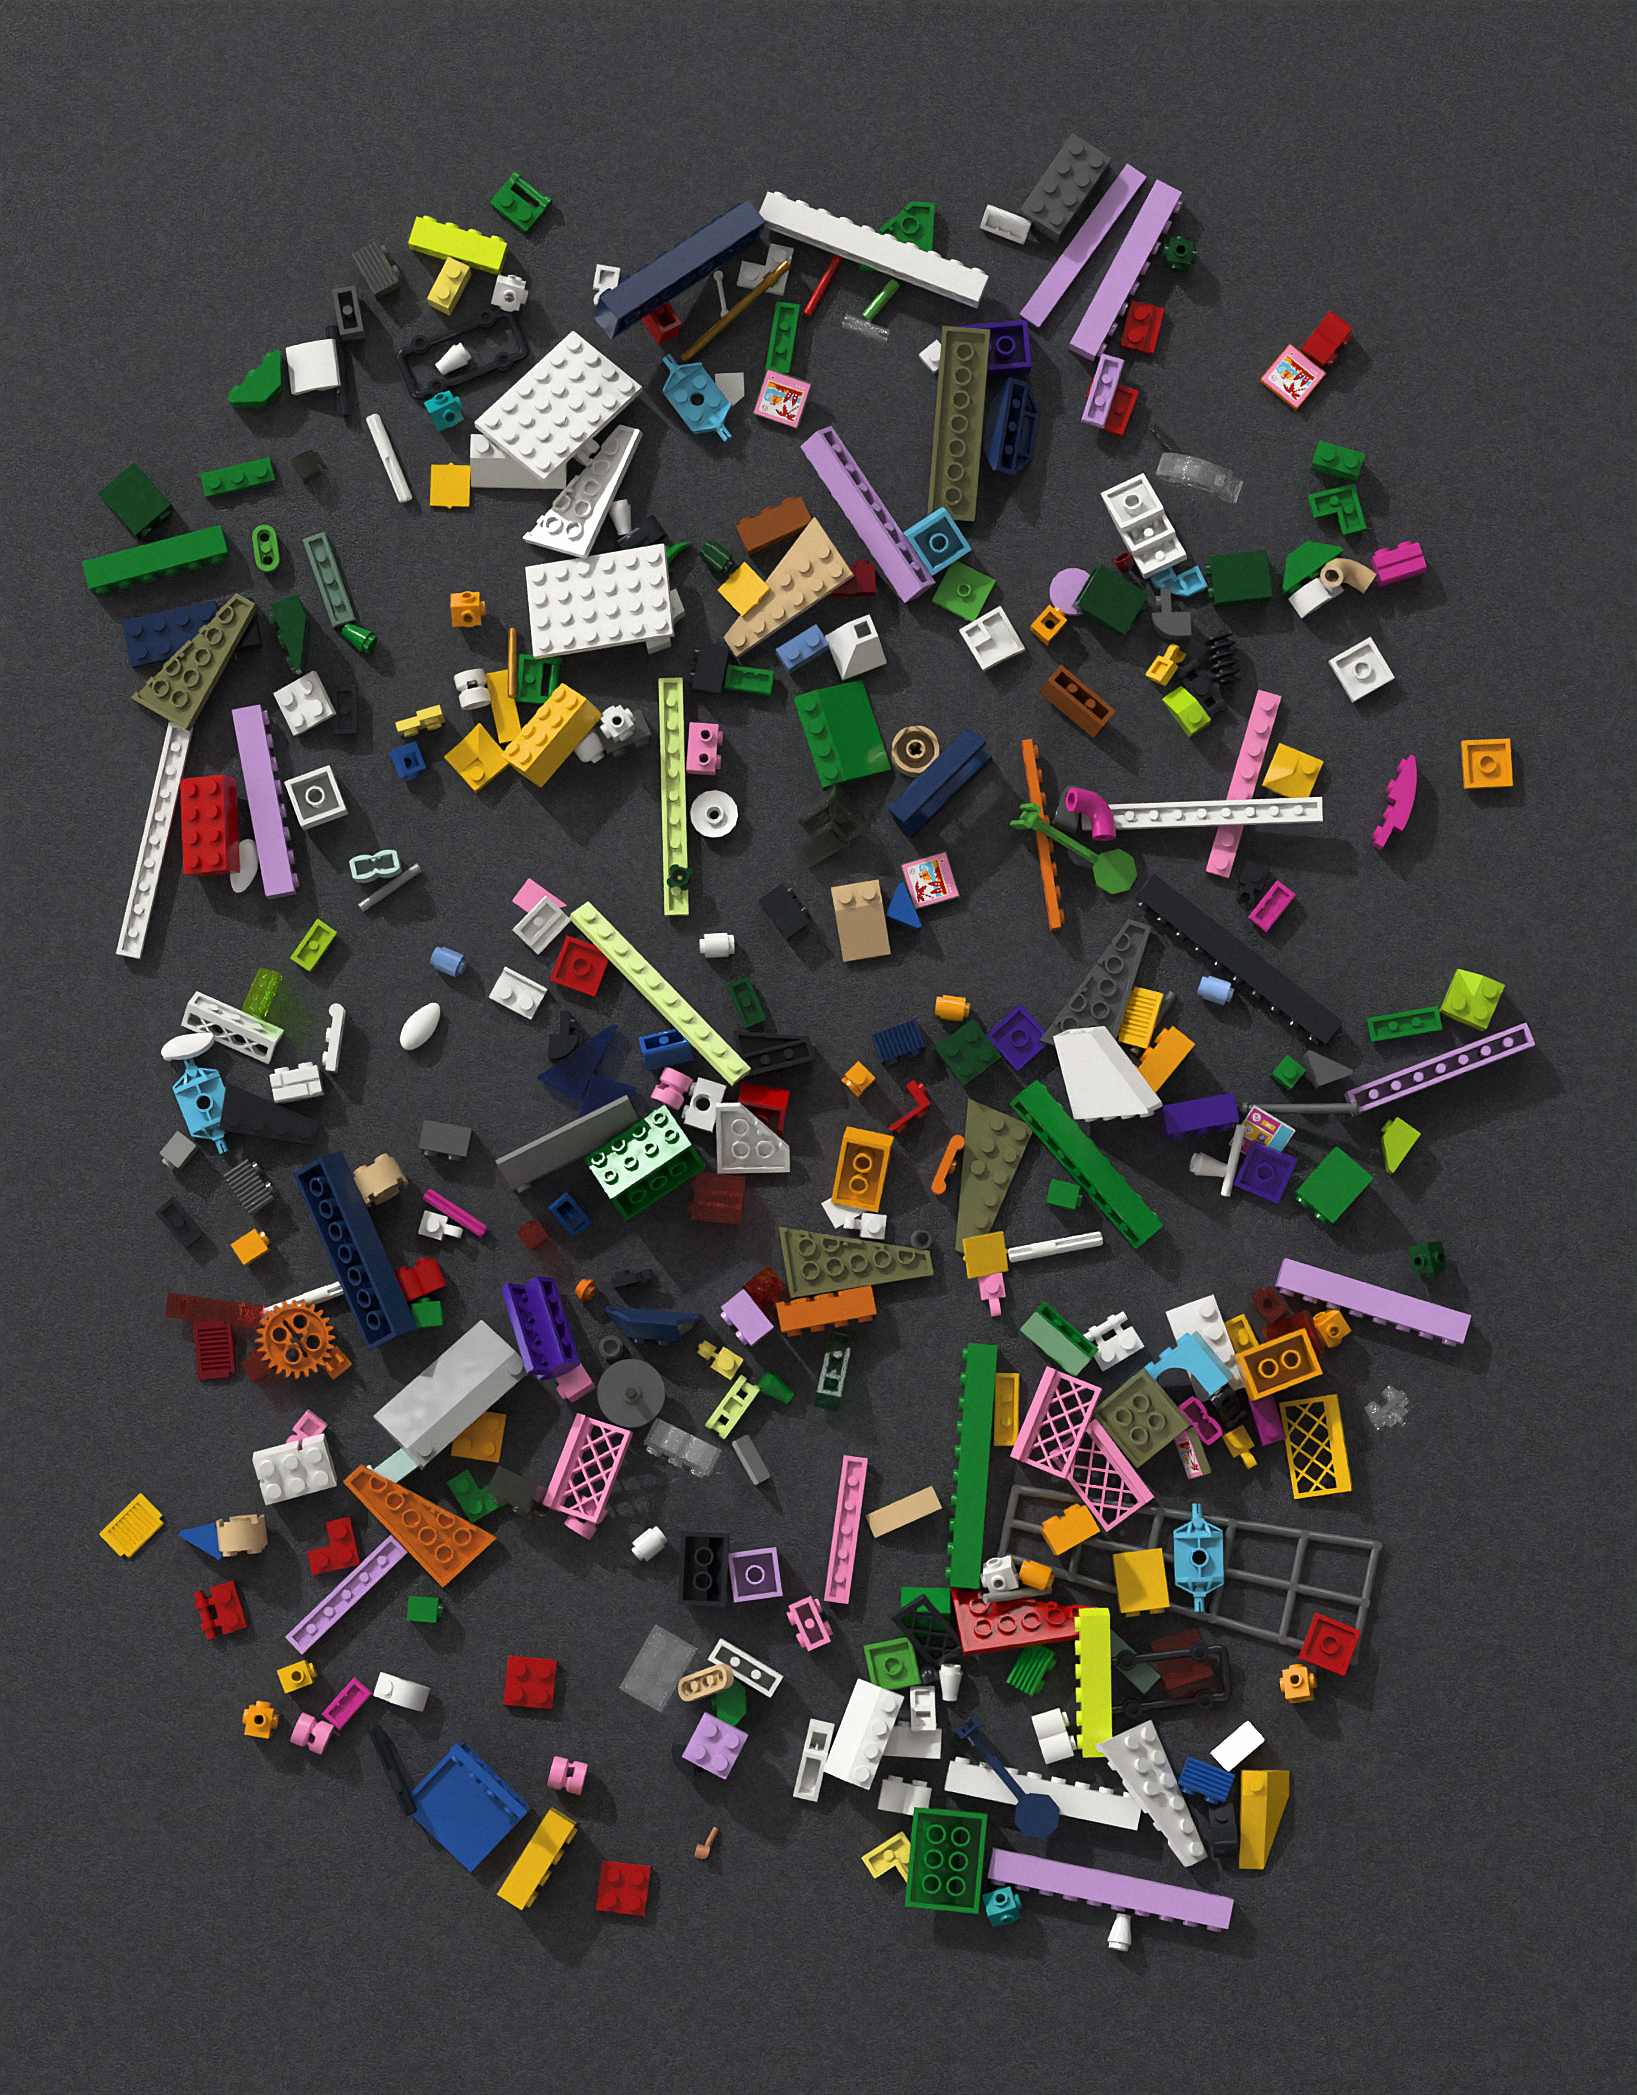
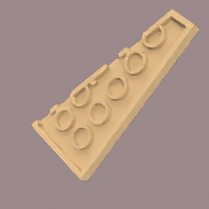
[723,517,855,658]

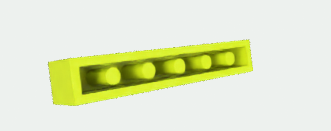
[1074,1608,1112,1758]

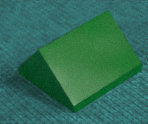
[900,1587,950,1637]

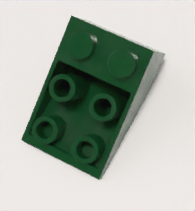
[269,594,311,678]

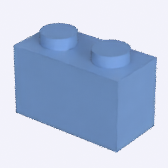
[776,624,829,674]

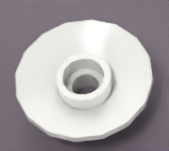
[690,790,738,838]

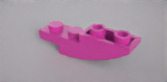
[1371,755,1417,850]

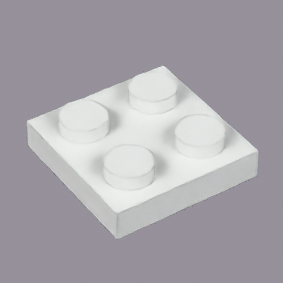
[1329,637,1395,703]
[273,671,336,736]

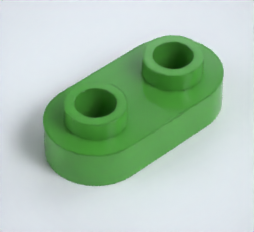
[252,525,280,573]

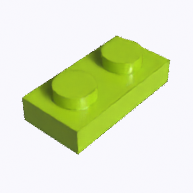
[290,919,338,972]

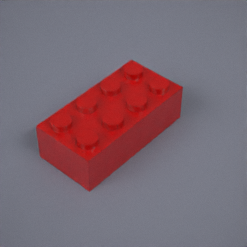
[180,774,240,878]

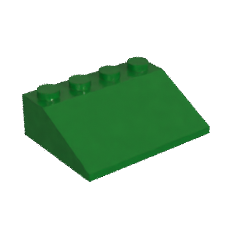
[794,680,891,792]
[905,1807,988,1914]

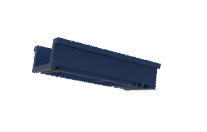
[887,726,992,839]

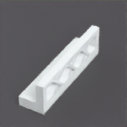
[181,991,284,1064]

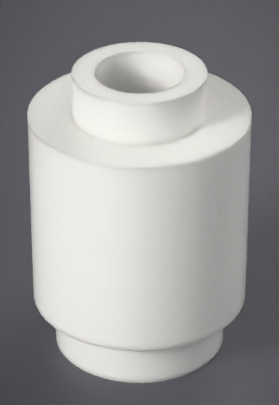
[699,933,735,958]
[631,1526,668,1561]

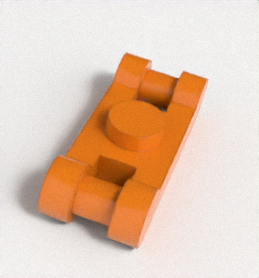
[931,1135,965,1195]

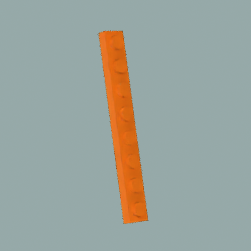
[1021,739,1065,931]

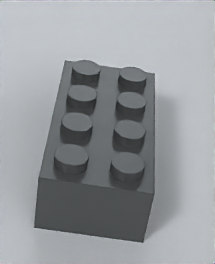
[1019,133,1112,243]

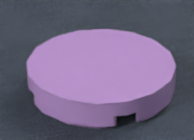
[1049,568,1089,616]

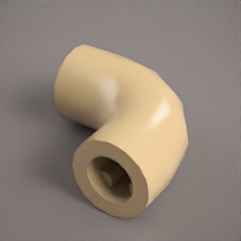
[1320,558,1377,594]

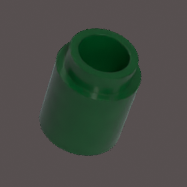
[698,540,735,574]

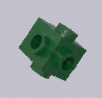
[1162,236,1197,272]
[1408,1241,1447,1279]

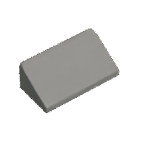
[732,1435,770,1485]

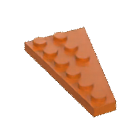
[343,1464,497,1588]

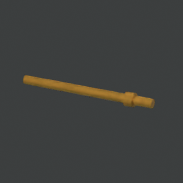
[680,260,791,363]

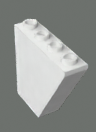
[1053,1026,1163,1122]

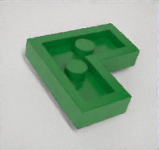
[1308,484,1366,536]
[447,1469,514,1523]

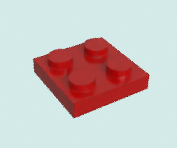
[550,936,609,997]
[1298,1613,1361,1677]
[503,1655,557,1709]
[596,1860,651,1916]

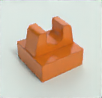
[322,1346,353,1380]

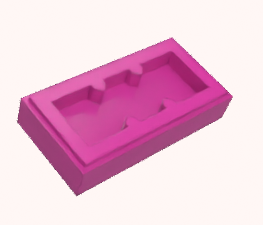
[1247,880,1296,933]
[322,1677,373,1730]

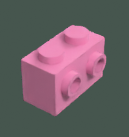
[686,722,723,775]
[786,1596,833,1651]

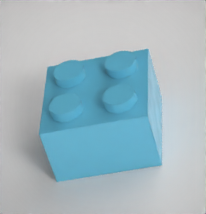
[903,507,972,576]

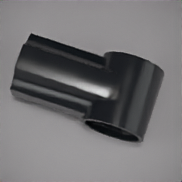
[616,515,667,551]

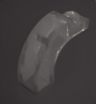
[1156,453,1243,504]

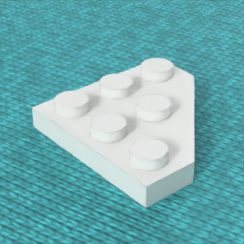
[716,1103,790,1174]

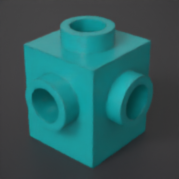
[424,390,464,432]
[982,1886,1022,1927]

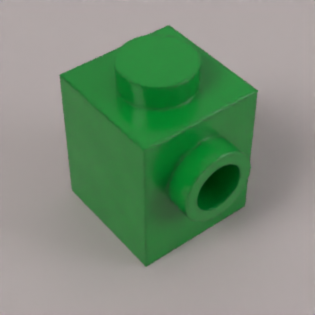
[410,1298,444,1329]

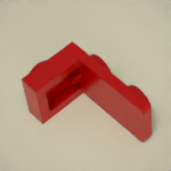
[889,1080,931,1133]

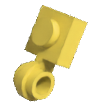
[697,1340,744,1380]

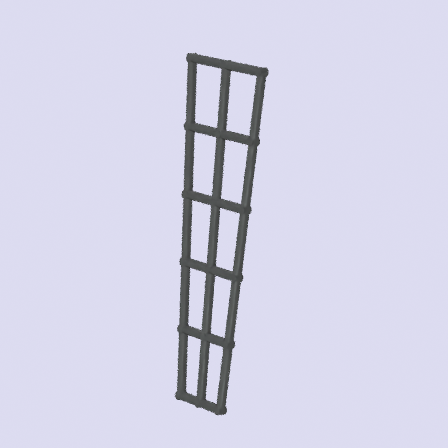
[996,1484,1382,1665]

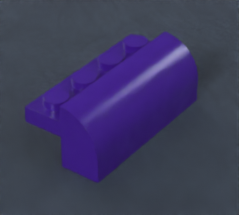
[501,1276,581,1380]

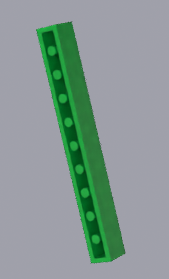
[945,1343,998,1589]

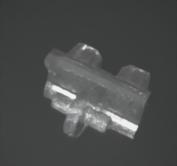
[1364,1385,1409,1430]

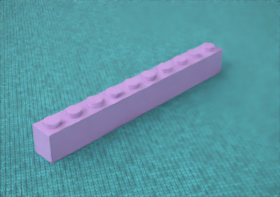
[986,1847,1234,1932]

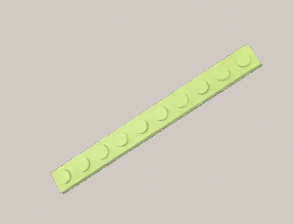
[659,678,689,916]
[569,902,751,1086]

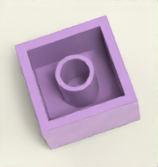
[720,1289,774,1347]
[729,1547,783,1602]
[682,1712,748,1780]

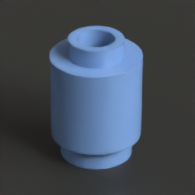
[430,947,467,978]

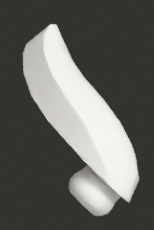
[230,839,259,893]
[400,1003,440,1050]
[161,1033,214,1061]

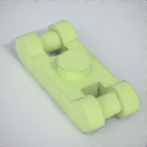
[705,1375,761,1440]

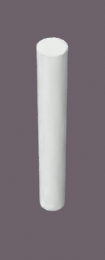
[1221,1124,1246,1197]

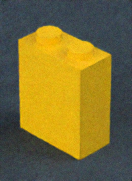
[1112,1548,1170,1617]

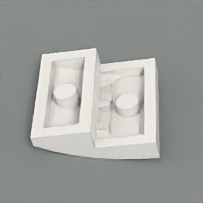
[286,339,341,395]

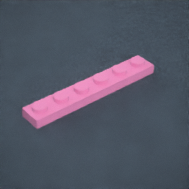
[824,1455,868,1604]

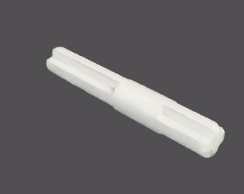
[366,414,412,503]
[1008,1232,1103,1262]
[259,1281,344,1321]

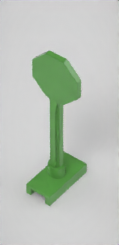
[1009,803,1137,894]

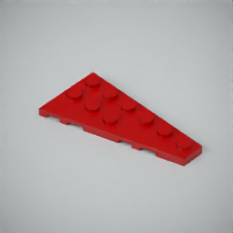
[950,1587,1097,1656]

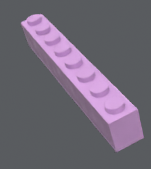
[1069,180,1183,362]
[800,426,936,603]
[232,705,300,899]
[1344,1023,1535,1116]
[1275,1258,1471,1347]

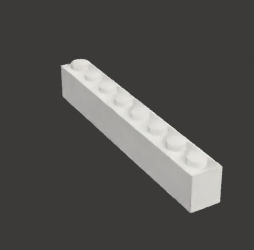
[944,1757,1141,1830]

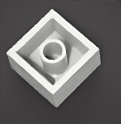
[284,765,349,830]

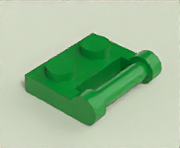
[490,171,553,234]
[516,654,563,705]

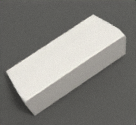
[1211,1721,1265,1772]

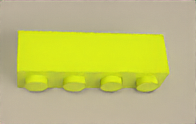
[408,216,509,275]

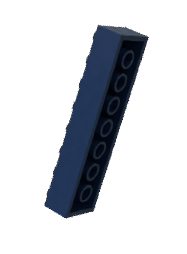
[594,200,766,340]
[293,1151,417,1351]

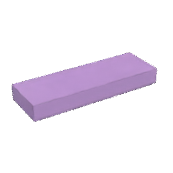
[1081,354,1125,429]

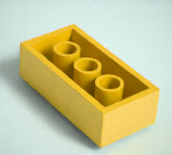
[500,683,603,788]
[497,1807,578,1910]

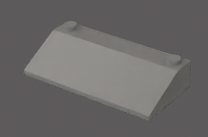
[495,1095,640,1193]
[373,1320,529,1470]

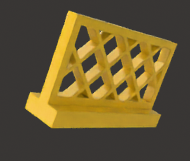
[1279,1394,1353,1499]

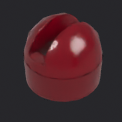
[1114,551,1135,572]

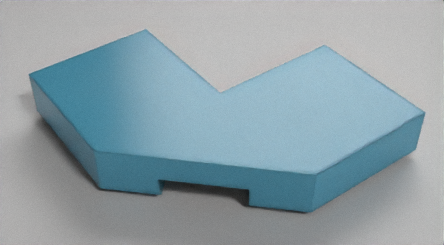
[1149,566,1208,599]

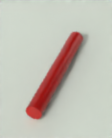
[803,254,844,318]

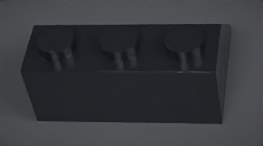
[678,1531,730,1607]

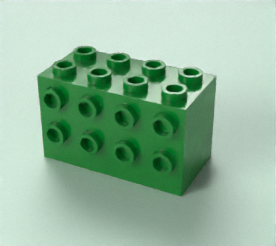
[584,1105,706,1221]

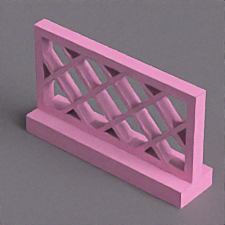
[1010,1366,1103,1479]
[543,1413,633,1524]
[1049,1419,1154,1532]

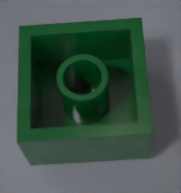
[934,1019,1002,1088]

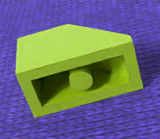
[1162,686,1211,738]
[1381,1117,1421,1175]

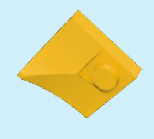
[444,723,510,793]
[1262,743,1324,798]

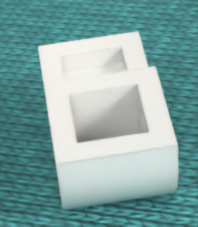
[1289,577,1344,618]
[373,1672,430,1712]

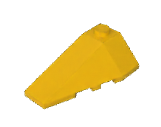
[1239,1769,1289,1869]

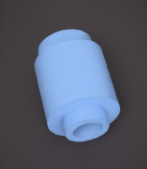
[1197,976,1234,1006]

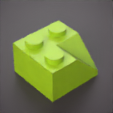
[1439,969,1505,1032]

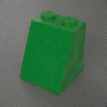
[1294,1146,1373,1225]

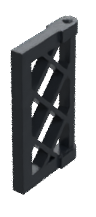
[890,1594,963,1669]

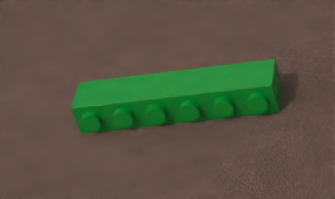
[82,525,230,595]

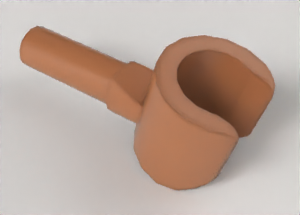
[695,1827,719,1859]

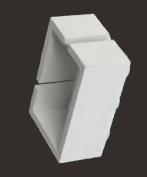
[252,1433,337,1505]

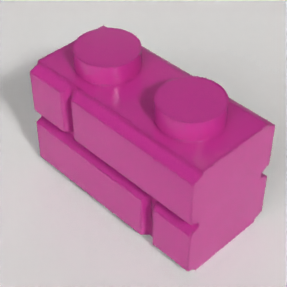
[1371,541,1427,587]

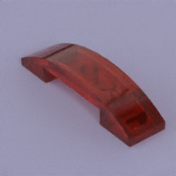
[165,1293,264,1329]

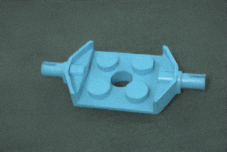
[662,354,732,442]
[173,1058,229,1155]
[1173,1504,1224,1612]

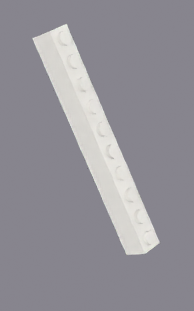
[759,192,989,308]

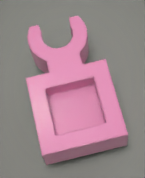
[286,1409,327,1451]

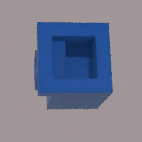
[388,741,426,781]

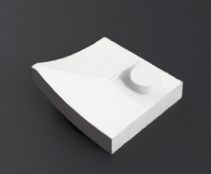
[959,606,1026,672]

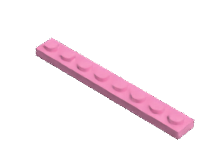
[1205,690,1281,879]

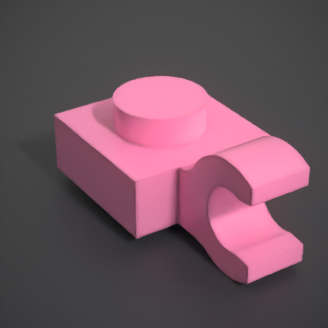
[978,1273,1006,1317]

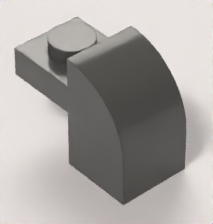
[1151,589,1191,640]

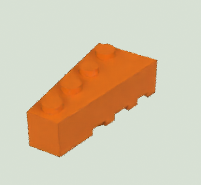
[776,1285,877,1337]

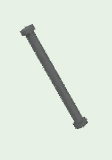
[1242,1101,1359,1117]

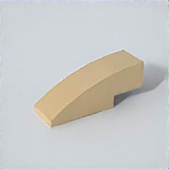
[865,1486,942,1538]

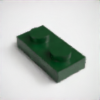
[726,976,767,1030]

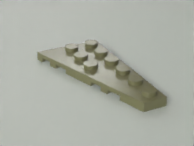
[131,593,259,731]
[955,1098,1033,1254]
[779,1227,933,1299]

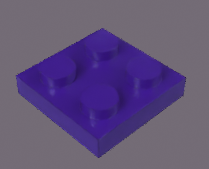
[986,1004,1053,1072]
[1234,1140,1297,1204]

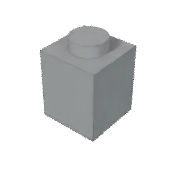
[160,1131,199,1170]

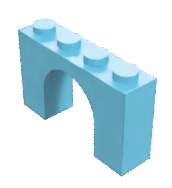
[1123,1331,1234,1395]

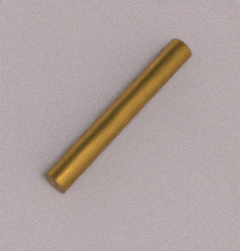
[508,628,518,698]

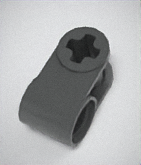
[1052,785,1080,834]

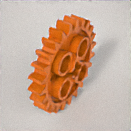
[255,1300,335,1379]

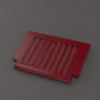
[193,1319,236,1380]

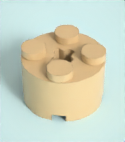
[891,726,940,778]
[353,1153,409,1207]
[216,1514,268,1556]

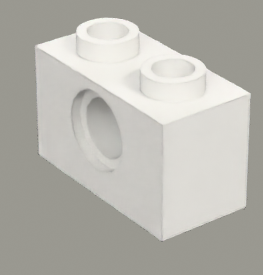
[681,1077,727,1133]

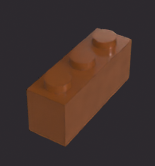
[736,496,812,556]
[1039,665,1116,738]

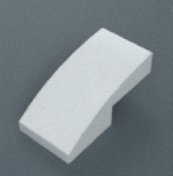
[910,1686,936,1732]

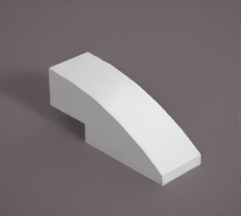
[793,1719,834,1802]

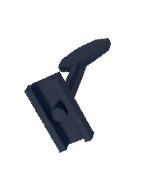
[953,1716,1060,1839]

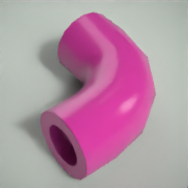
[1066,788,1116,841]

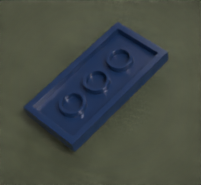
[122,600,218,668]

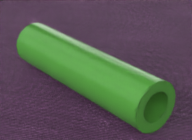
[862,279,900,322]

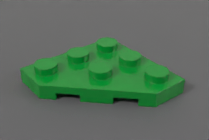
[860,202,935,272]

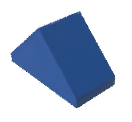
[886,882,922,931]
[548,1192,592,1238]
[179,1523,225,1560]

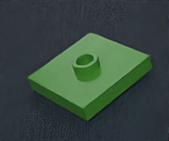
[932,561,996,623]
[864,1637,921,1691]

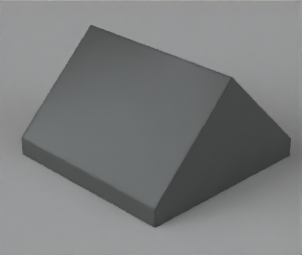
[1302,1050,1353,1090]

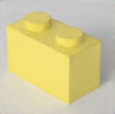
[427,257,472,316]

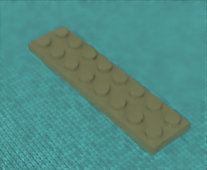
[927,326,990,521]

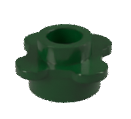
[667,864,693,891]

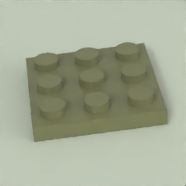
[1093,1367,1191,1468]

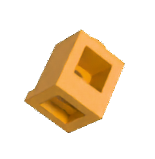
[1030,605,1067,646]
[841,1061,875,1097]

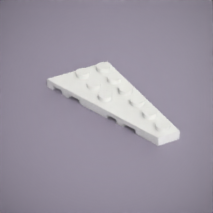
[523,424,643,559]
[1095,1720,1208,1867]

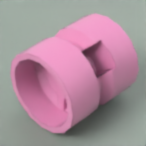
[651,1067,693,1111]
[564,1495,608,1540]
[290,1713,334,1755]
[547,1756,588,1795]

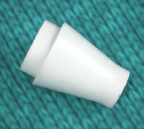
[435,343,472,376]
[608,499,632,536]
[1190,1152,1227,1177]
[939,1664,963,1701]
[1107,1913,1131,1951]

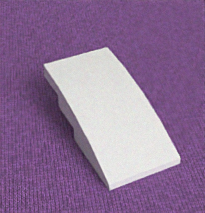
[1101,473,1187,579]

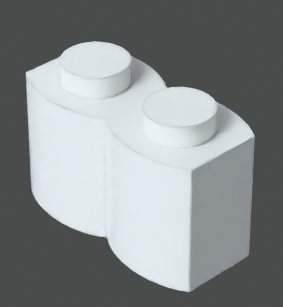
[1031,1708,1077,1764]
[877,1775,932,1815]

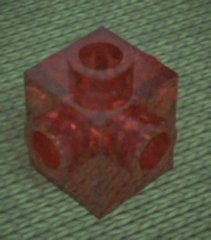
[742,1266,787,1309]

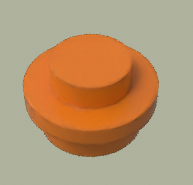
[575,1279,596,1302]

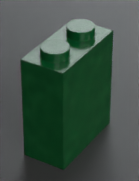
[98,462,174,540]
[1204,550,1272,607]
[1071,564,1148,636]

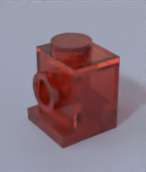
[517,1218,550,1252]
[1251,1286,1289,1325]

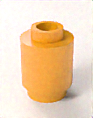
[934,995,970,1022]
[1017,1560,1055,1591]

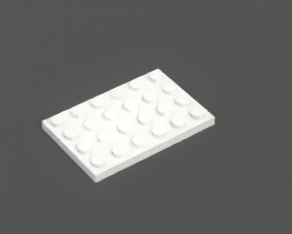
[474,331,642,483]
[525,544,675,659]

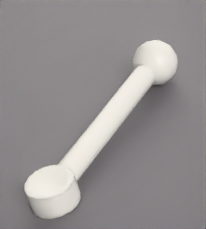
[714,271,729,317]

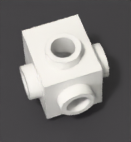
[491,275,528,312]
[600,705,636,743]
[980,1555,1019,1593]

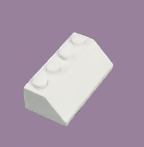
[470,434,567,489]
[1166,1295,1245,1402]
[823,1678,904,1790]

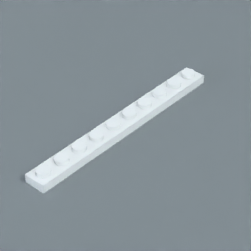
[116,722,194,960]
[1082,797,1323,831]

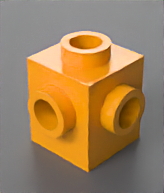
[450,591,486,627]
[1307,1309,1351,1348]
[1280,1664,1317,1704]
[242,1701,279,1739]

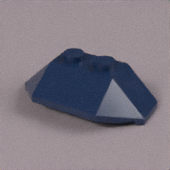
[983,377,1039,476]
[605,1306,703,1346]

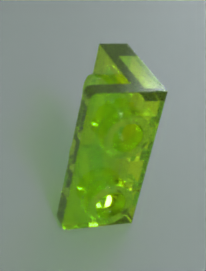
[242,967,282,1020]

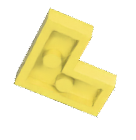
[396,705,446,737]
[861,1831,911,1883]

